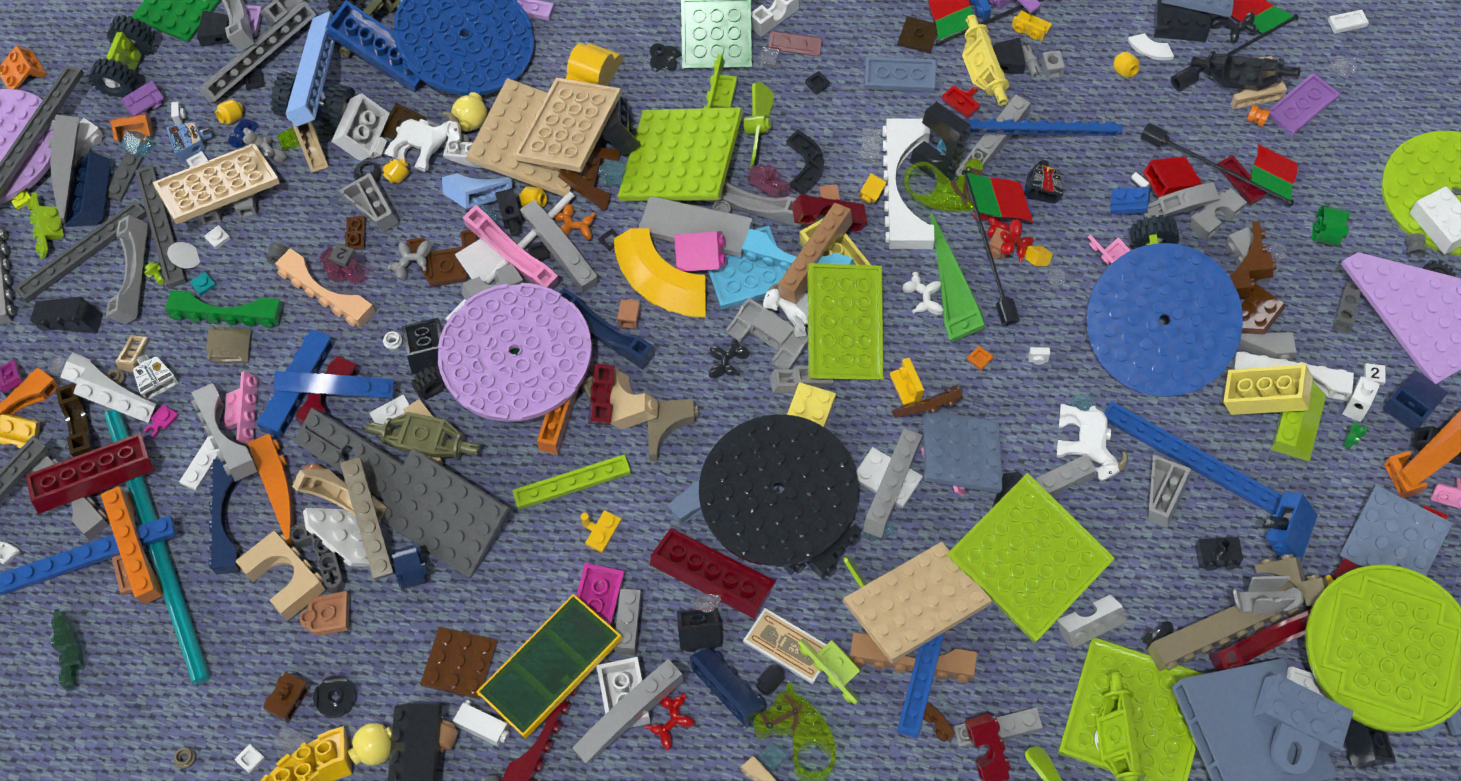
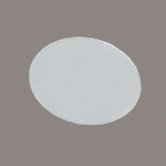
[167,242,200,268]

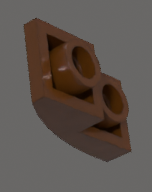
[345,216,366,250]
[923,703,954,743]

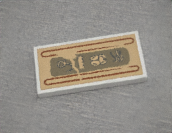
[743,608,827,684]

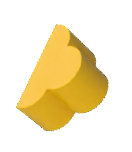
[565,43,624,86]

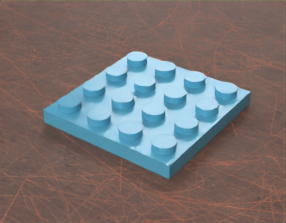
[707,226,787,309]

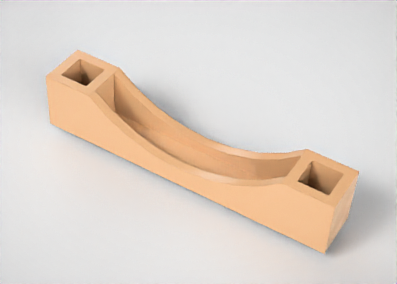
[275,248,376,328]

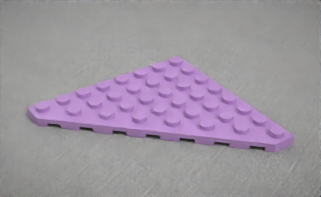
[1341,252,1461,384]

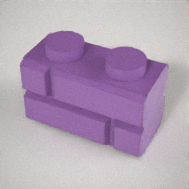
[120,81,164,116]

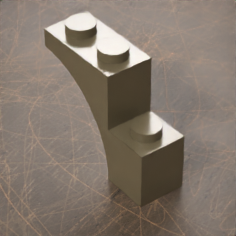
[1255,554,1328,606]

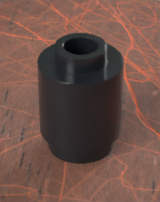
[755,665,785,696]

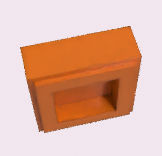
[967,346,994,371]

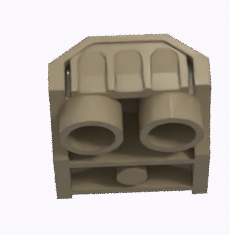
[206,325,252,364]

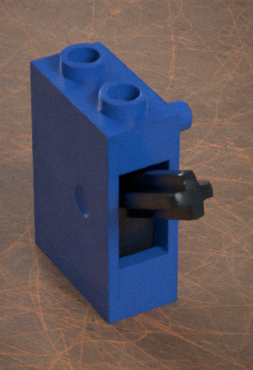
[1264,492,1318,562]

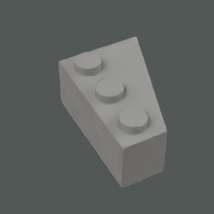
[339,173,399,232]
[1148,455,1191,528]

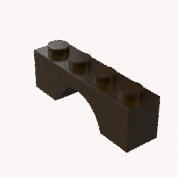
[55,383,95,457]

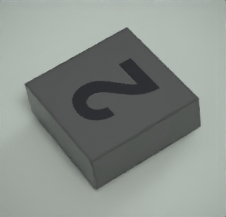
[329,243,355,267]

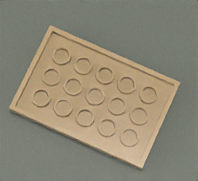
[514,78,622,172]
[153,143,280,224]
[843,542,992,663]

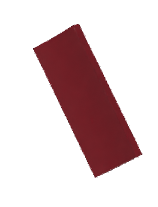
[25,433,155,514]
[650,528,776,619]

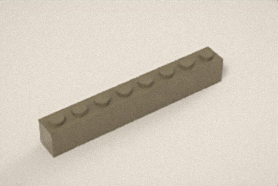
[1147,581,1305,671]

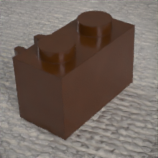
[263,672,311,724]

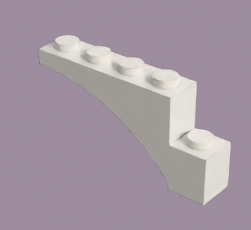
[61,352,156,423]

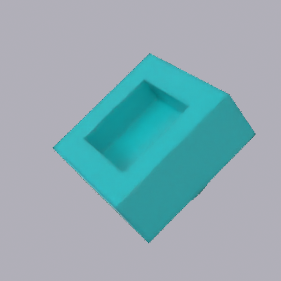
[190,272,216,296]

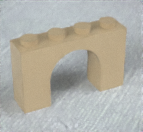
[235,531,325,621]

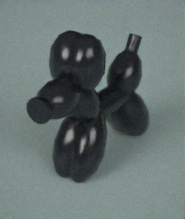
[1210,12,1259,44]
[709,339,749,378]

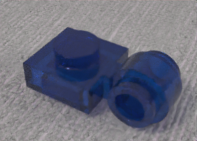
[228,118,259,149]

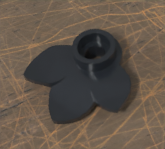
[649,43,682,72]

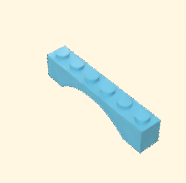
[741,229,856,270]

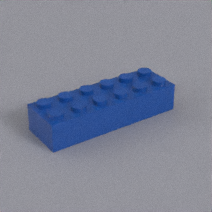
[326,0,423,93]

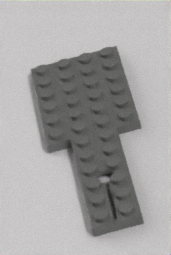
[294,408,510,578]

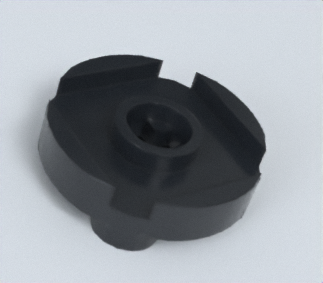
[313,676,356,718]

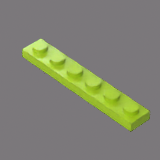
[512,454,631,510]

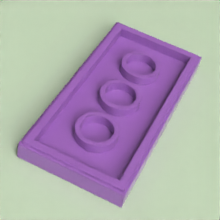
[1269,73,1340,136]

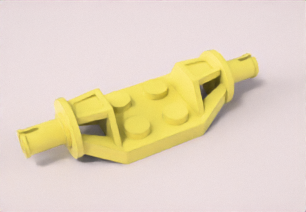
[962,15,1009,106]

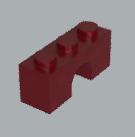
[588,364,615,425]
[964,713,1011,781]

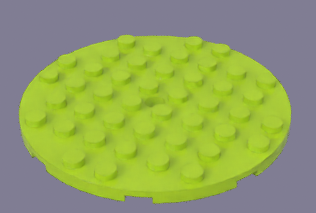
[1381,131,1461,256]

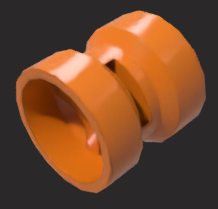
[1246,104,1270,127]

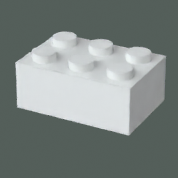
[331,93,390,160]
[1410,186,1461,255]
[597,657,651,728]

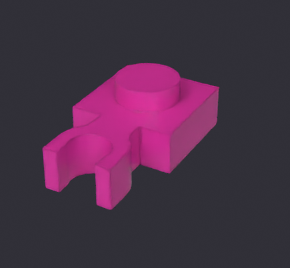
[144,404,179,439]

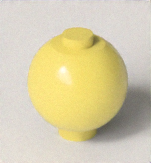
[451,92,487,131]
[348,723,392,766]

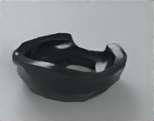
[353,161,382,182]
[1143,621,1174,646]

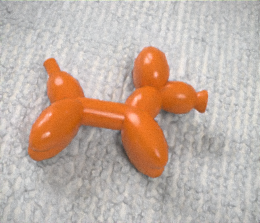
[552,204,596,240]

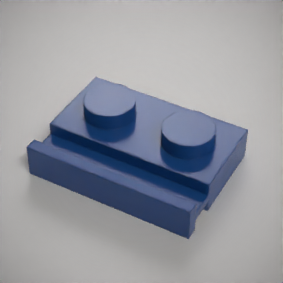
[1110,187,1151,214]

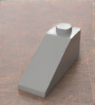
[1238,332,1297,361]

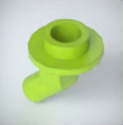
[144,261,165,285]

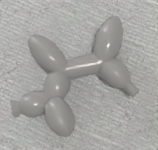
[243,128,287,163]
[388,241,432,280]

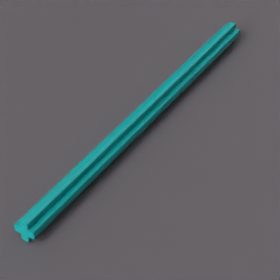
[104,409,210,685]

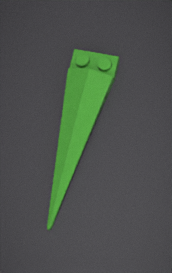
[930,214,986,342]

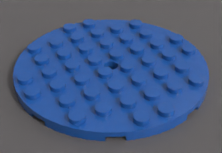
[394,0,534,96]
[1086,243,1243,397]

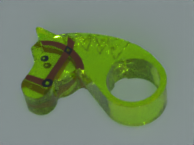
[903,159,983,211]
[753,682,835,781]

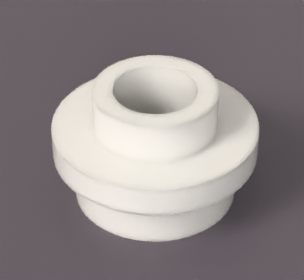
[383,331,402,350]

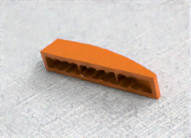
[1401,410,1461,487]
[247,434,295,546]

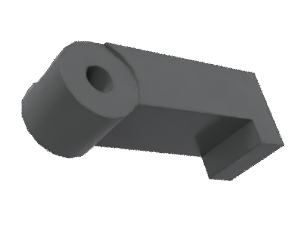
[1332,281,1361,334]

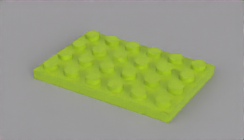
[807,263,883,380]

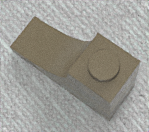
[648,399,698,462]

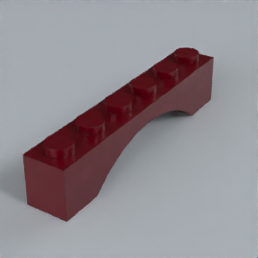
[1208,606,1313,672]
[501,668,579,781]

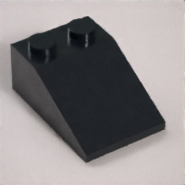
[401,318,442,374]

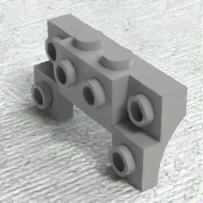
[725,298,808,369]

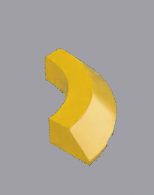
[614,228,706,318]
[261,726,352,781]

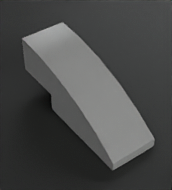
[770,366,833,393]

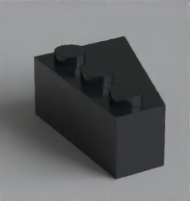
[1153,0,1210,42]
[601,96,641,157]
[30,297,103,333]

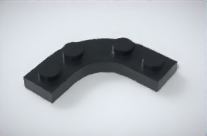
[786,129,824,195]

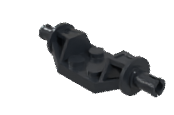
[1191,51,1301,91]

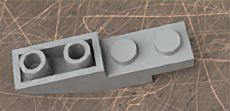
[1144,182,1220,218]
[954,707,1043,747]

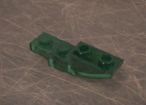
[51,609,84,691]

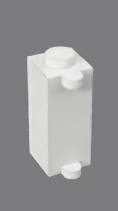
[453,700,510,747]

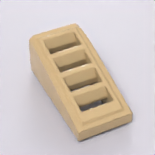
[116,335,149,372]
[741,756,776,781]

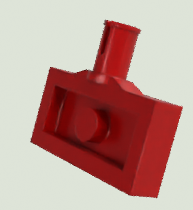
[942,85,980,119]

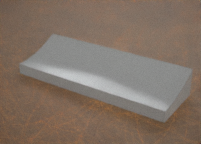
[638,197,753,257]

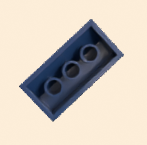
[65,151,111,227]
[690,648,765,728]

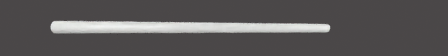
[445,191,574,321]

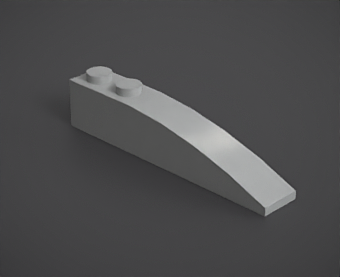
[48,114,80,223]
[519,200,597,294]
[573,659,683,764]

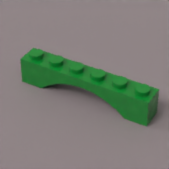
[165,290,283,328]

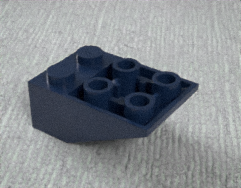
[1383,370,1449,432]

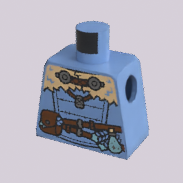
[166,122,213,162]

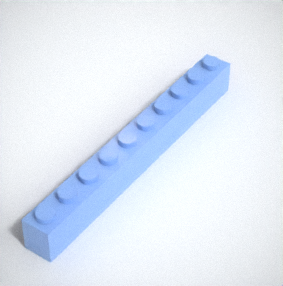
[286,11,335,127]

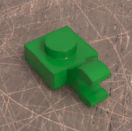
[1342,421,1368,449]

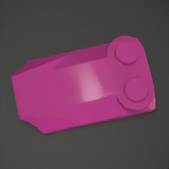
[570,563,625,641]

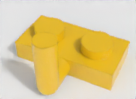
[580,510,622,553]

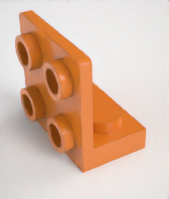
[0,45,47,90]

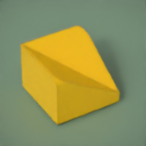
[1025,246,1053,266]

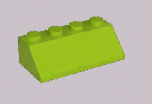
[1271,381,1326,462]

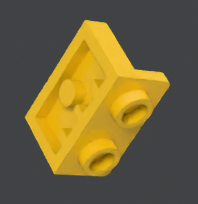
[1011,10,1052,41]
[890,358,924,406]
[0,414,40,448]

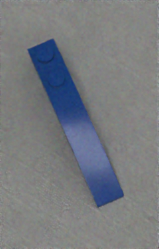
[273,371,394,399]

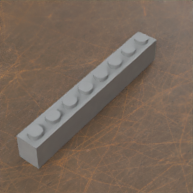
[198,1,316,102]

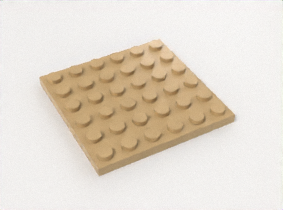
[466,78,572,197]

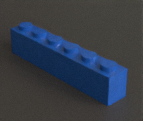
[257,329,335,439]

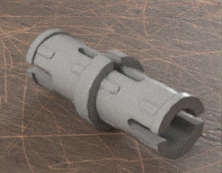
[1022,45,1042,79]

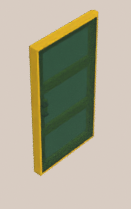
[476,594,623,739]

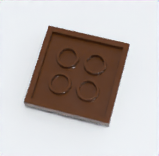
[420,627,498,700]

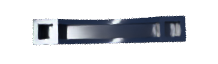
[559,288,654,370]
[208,459,241,575]

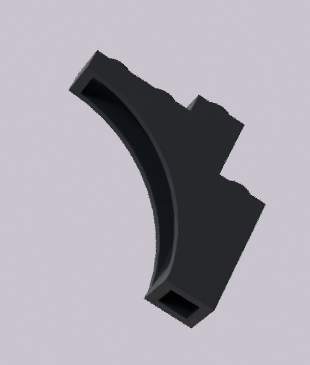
[783,524,861,579]

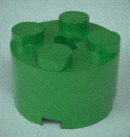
[1312,205,1350,247]

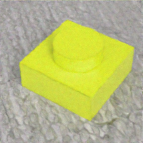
[11,189,31,210]

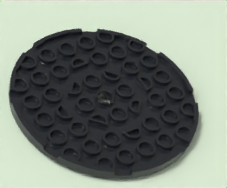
[699,414,858,567]

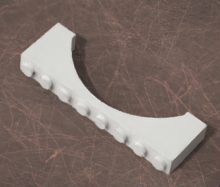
[882,119,934,249]

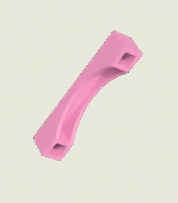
[463,205,559,289]

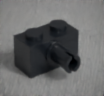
[1195,537,1243,571]

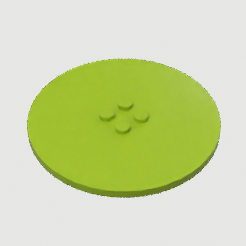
[1305,565,1461,733]

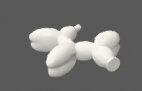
[902,272,943,315]

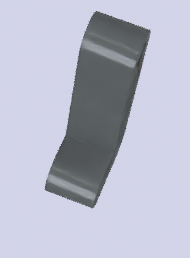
[290,522,345,593]

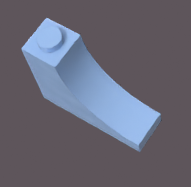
[442,173,512,209]

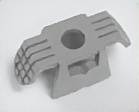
[1233,576,1303,615]

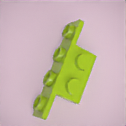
[704,54,738,108]
[27,192,64,260]
[798,638,861,704]

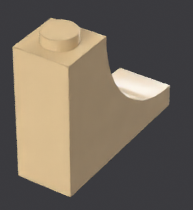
[1231,56,1287,109]
[292,120,328,173]
[610,370,658,429]

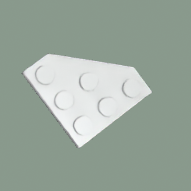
[303,508,369,567]

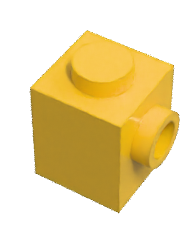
[858,173,887,204]

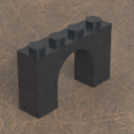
[909,102,971,185]

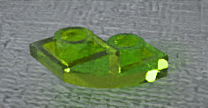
[276,128,301,150]

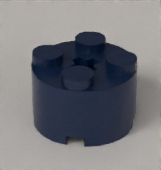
[390,544,428,590]

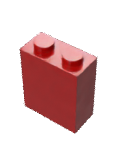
[1143,156,1202,198]

